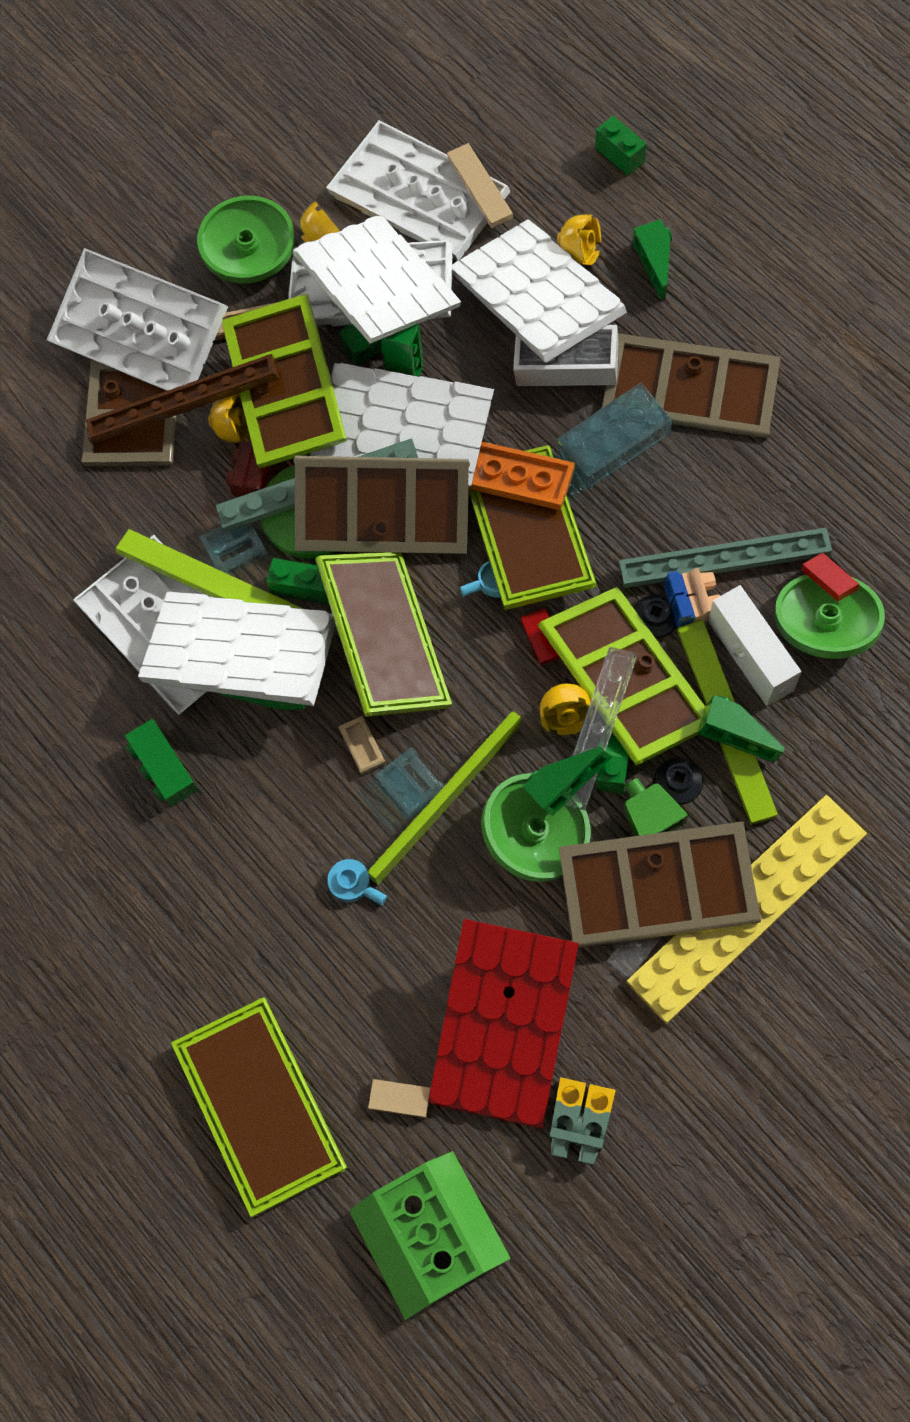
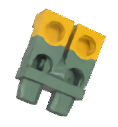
[550,1077,616,1165]

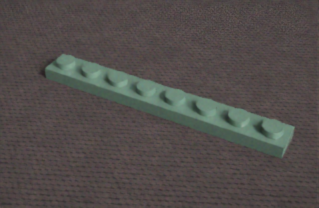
[216,438,418,531]
[619,528,832,588]

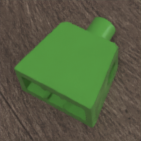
[624,778,688,836]

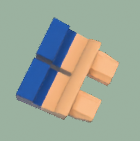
[663,568,720,629]

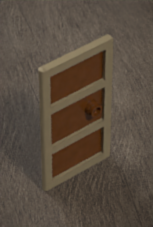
[601,333,781,439]
[82,359,176,466]
[293,456,470,554]
[559,821,761,948]

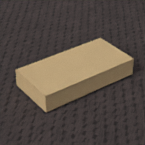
[339,716,386,776]
[368,1079,431,1118]

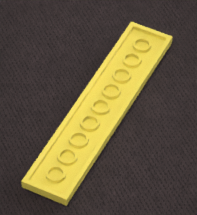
[626,795,867,1024]

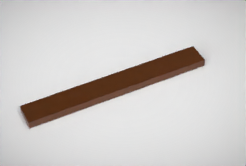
[86,354,279,445]

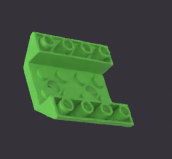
[349,1151,511,1321]

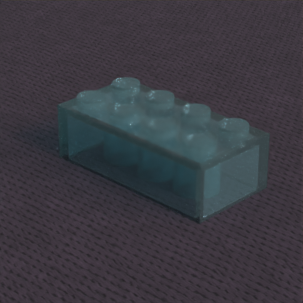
[557,382,672,489]

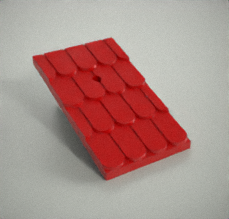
[428,919,579,1129]

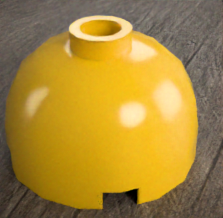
[300,201,340,243]
[557,215,601,265]
[208,393,251,443]
[540,683,595,735]

